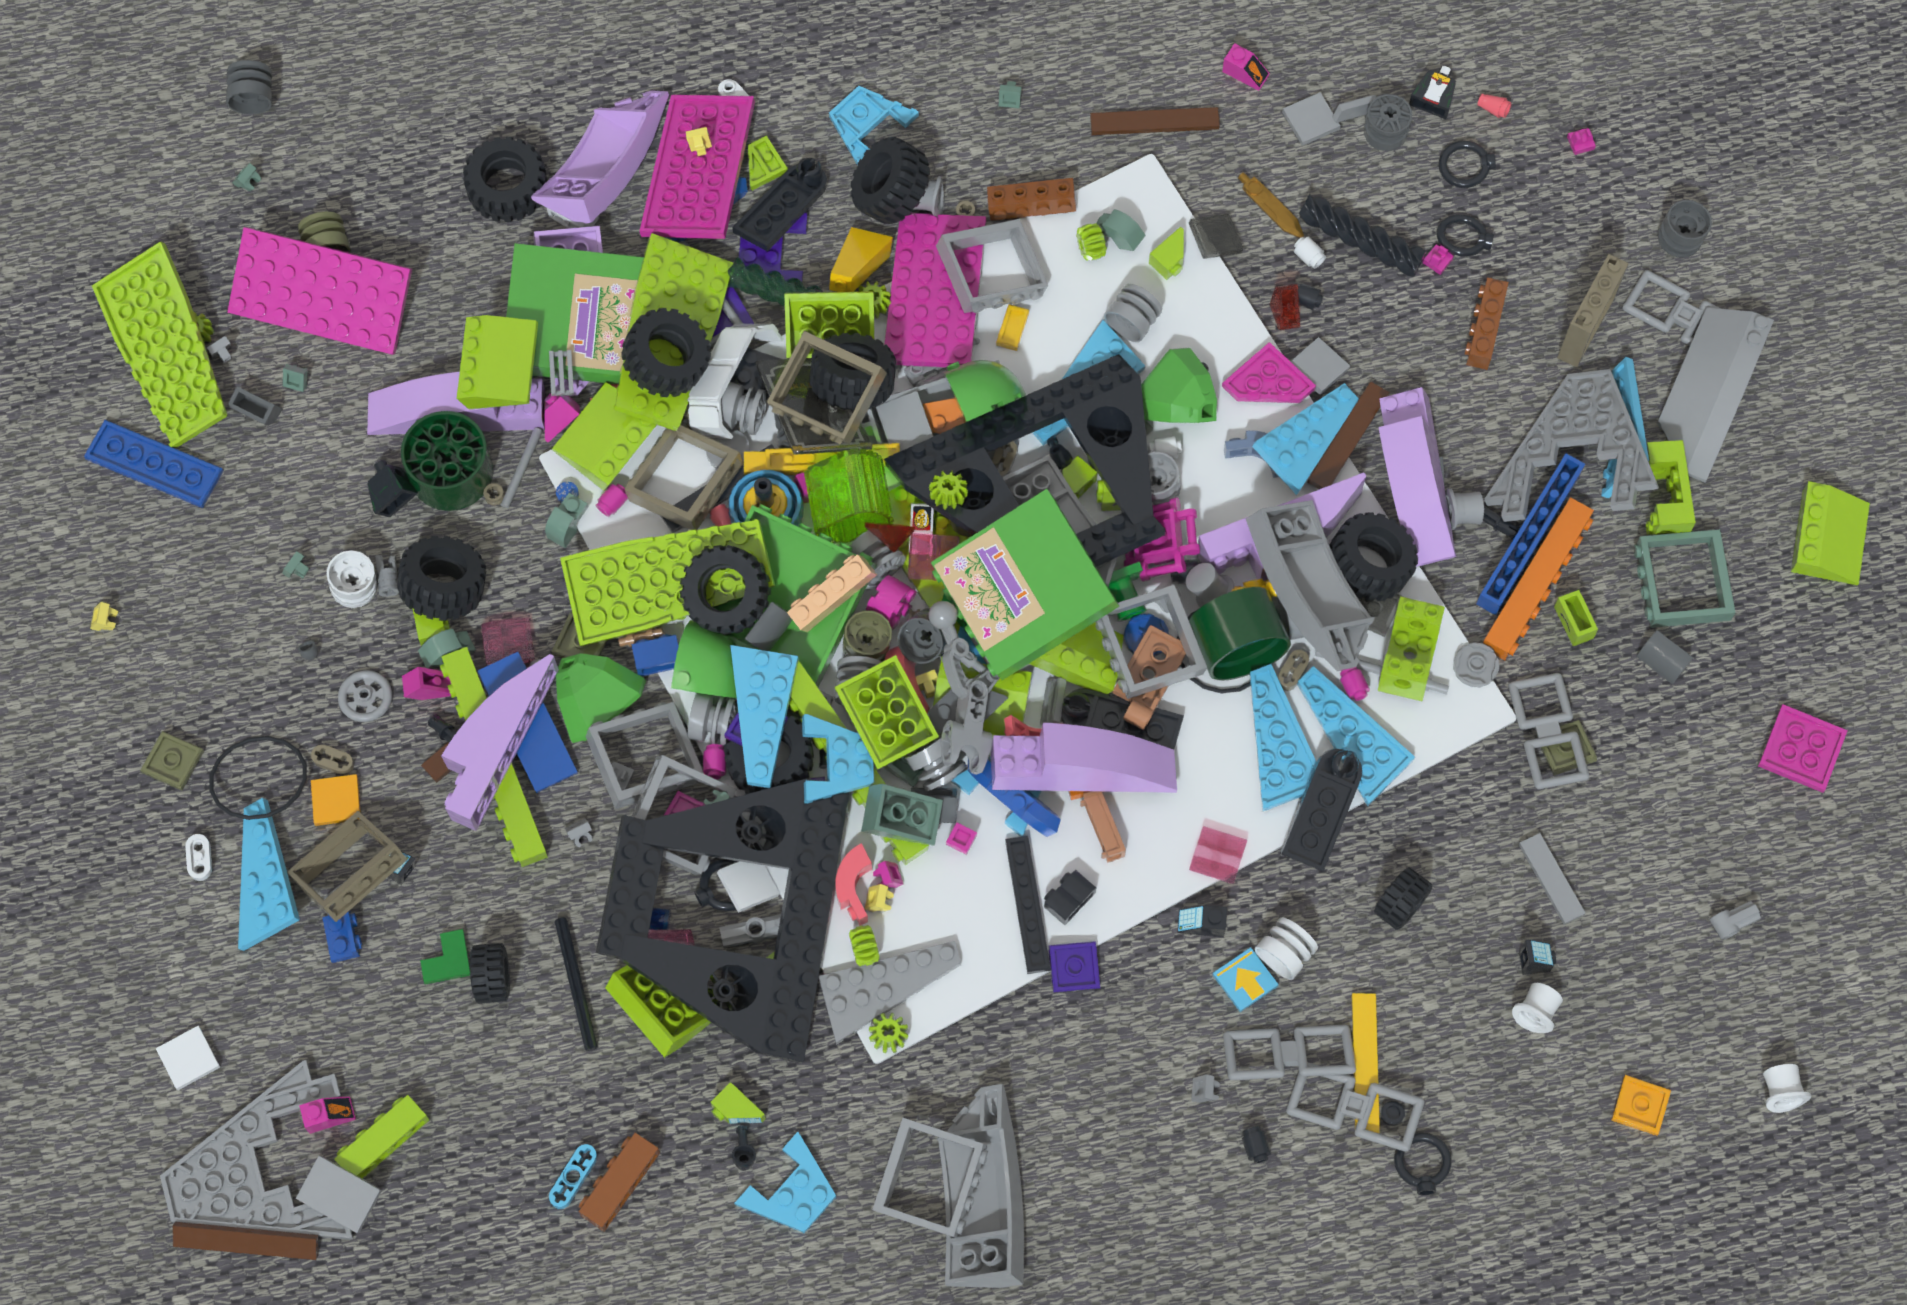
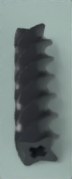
[1299,194,1426,277]

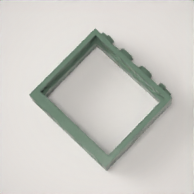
[1634,529,1735,628]

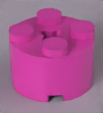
[866,575,917,629]

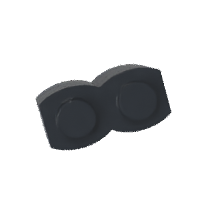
[1044,870,1097,925]

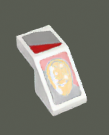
[909,503,934,555]

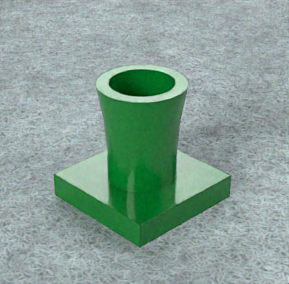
[1108,562,1147,622]

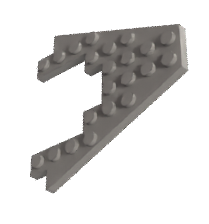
[1484,369,1659,522]
[160,1060,354,1240]

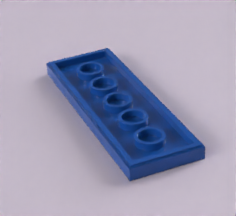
[84,420,223,508]
[477,652,578,793]

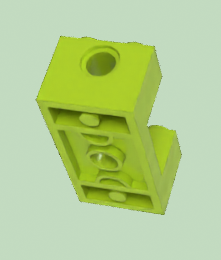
[1646,440,1696,535]
[1378,596,1445,701]

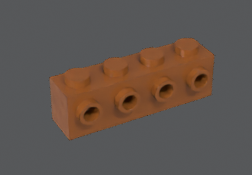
[987,178,1076,221]
[1464,277,1509,370]
[578,1133,660,1232]

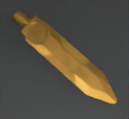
[1238,172,1304,238]

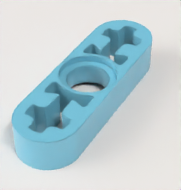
[549,1144,597,1209]

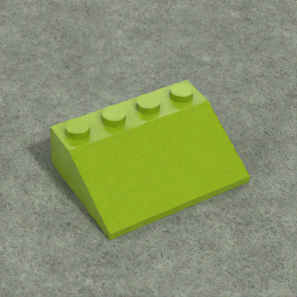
[784,291,875,358]
[456,315,538,409]
[551,382,657,491]
[1791,481,1870,585]
[1029,622,1124,694]
[834,655,939,770]
[933,658,1032,736]
[605,965,716,1058]

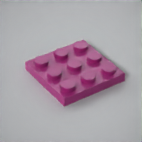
[1758,704,1848,793]

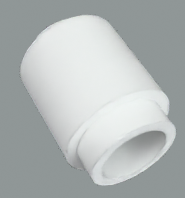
[1294,237,1326,269]
[1149,436,1182,459]

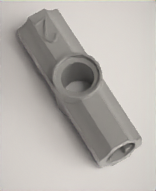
[719,914,781,948]

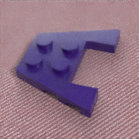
[738,213,808,292]

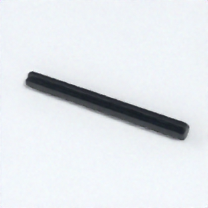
[555,917,598,1051]

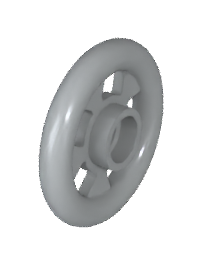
[338,670,392,722]

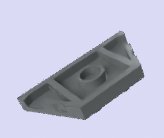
[928,689,1008,734]

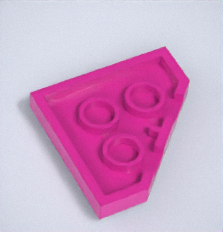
[1222,342,1316,403]

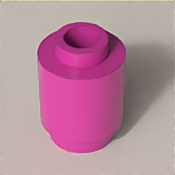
[595,484,628,517]
[1340,667,1370,701]
[703,744,726,780]

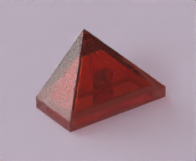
[1270,284,1300,330]
[865,522,915,552]

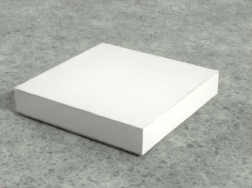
[717,861,780,913]
[156,1026,220,1090]

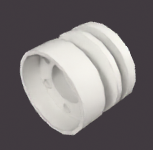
[326,550,377,608]
[1255,917,1318,980]

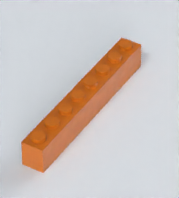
[1483,497,1594,660]

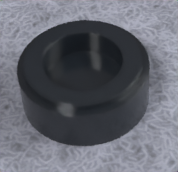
[1380,1101,1405,1126]

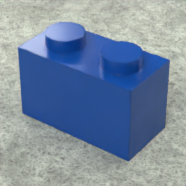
[631,634,679,676]

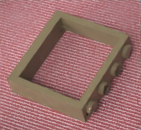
[1558,254,1629,367]
[767,331,887,445]
[625,425,743,530]
[287,811,407,922]

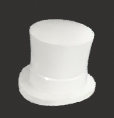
[1512,983,1563,1033]
[1763,1064,1811,1113]

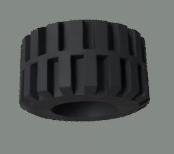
[1374,867,1432,930]
[470,943,510,1004]

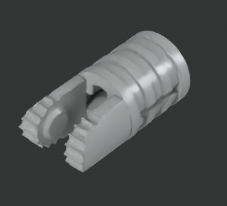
[375,555,399,597]

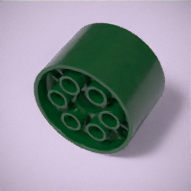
[401,411,493,511]
[1189,587,1291,681]

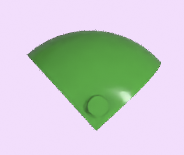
[944,360,1026,422]
[671,620,737,698]

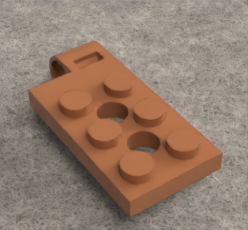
[1113,625,1186,730]

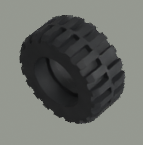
[463,136,548,223]
[850,137,930,224]
[621,308,711,397]
[810,333,897,411]
[1329,512,1418,601]
[397,536,487,621]
[679,545,771,634]
[724,713,814,794]

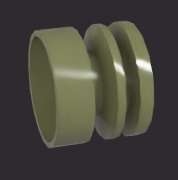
[298,211,351,253]
[842,610,892,662]

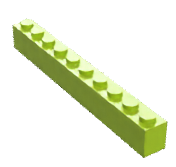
[440,647,548,867]
[789,660,929,865]

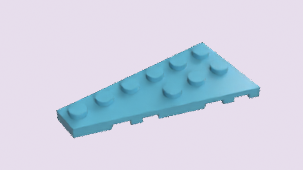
[238,798,300,951]

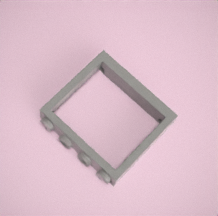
[936,219,1048,313]
[1095,585,1207,699]
[586,702,704,809]
[631,755,737,875]
[872,1118,988,1238]

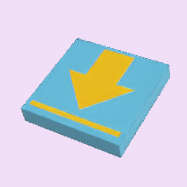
[1213,947,1279,1012]

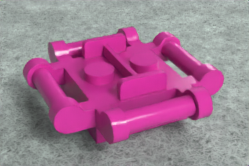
[1123,497,1200,582]

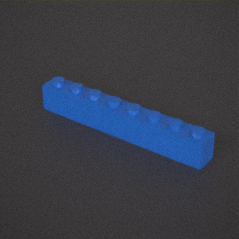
[1476,453,1585,615]

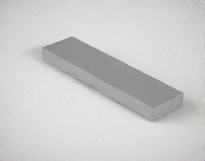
[1519,833,1585,925]

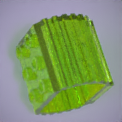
[804,448,894,544]

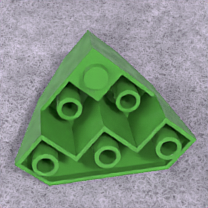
[1142,348,1217,423]
[556,653,646,743]

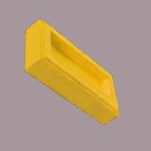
[996,304,1029,351]

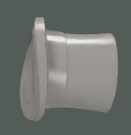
[913,176,945,217]
[1445,488,1484,530]
[1186,563,1235,608]

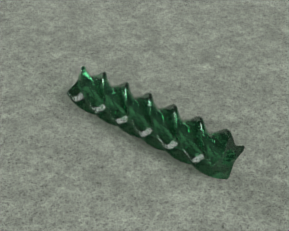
[727,257,823,307]

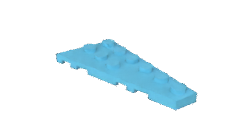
[1032,320,1145,446]
[1601,357,1649,498]
[1252,383,1359,495]
[730,645,799,788]
[1250,664,1317,812]
[1297,666,1415,806]

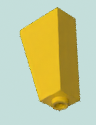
[829,227,893,292]

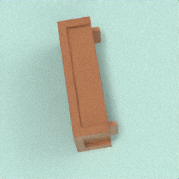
[1080,791,1126,863]

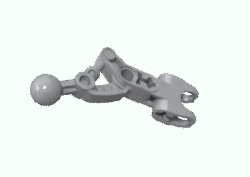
[928,601,1000,775]

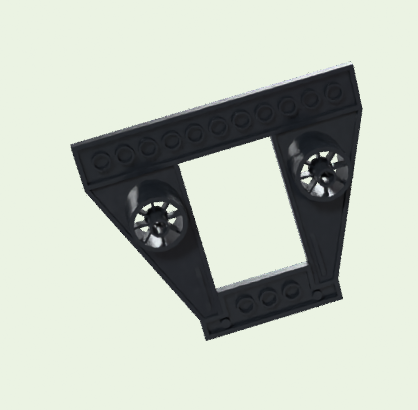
[884,354,1165,567]
[596,778,849,1063]

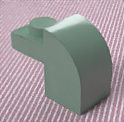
[1097,209,1146,251]
[545,493,589,548]
[418,629,476,669]

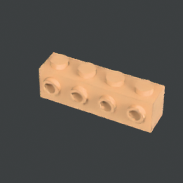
[787,554,877,632]

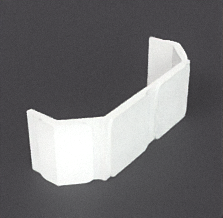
[688,324,784,439]

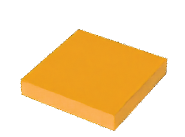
[311,774,361,826]
[1611,1075,1671,1136]

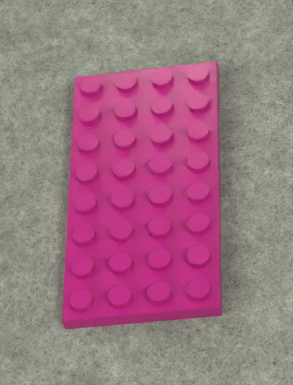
[639,95,755,239]
[884,213,987,367]
[227,227,412,355]

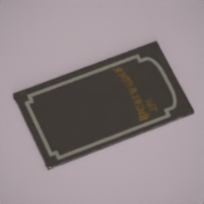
[755,358,873,455]

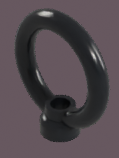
[1439,140,1496,188]
[1436,214,1494,257]
[694,859,739,911]
[1394,1132,1452,1195]

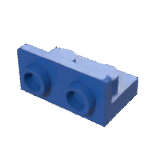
[322,910,362,963]

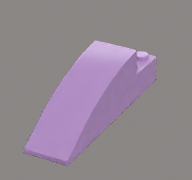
[367,372,545,435]
[1379,387,1456,567]
[1197,473,1366,580]
[441,654,559,831]
[991,723,1177,793]

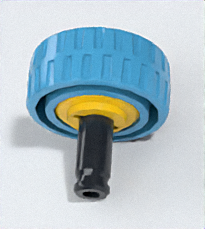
[728,470,804,527]

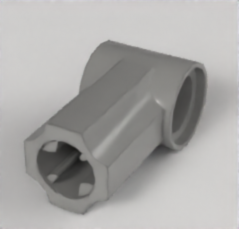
[1710,901,1761,940]

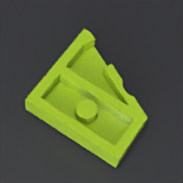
[748,136,788,191]

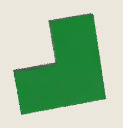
[420,929,470,985]

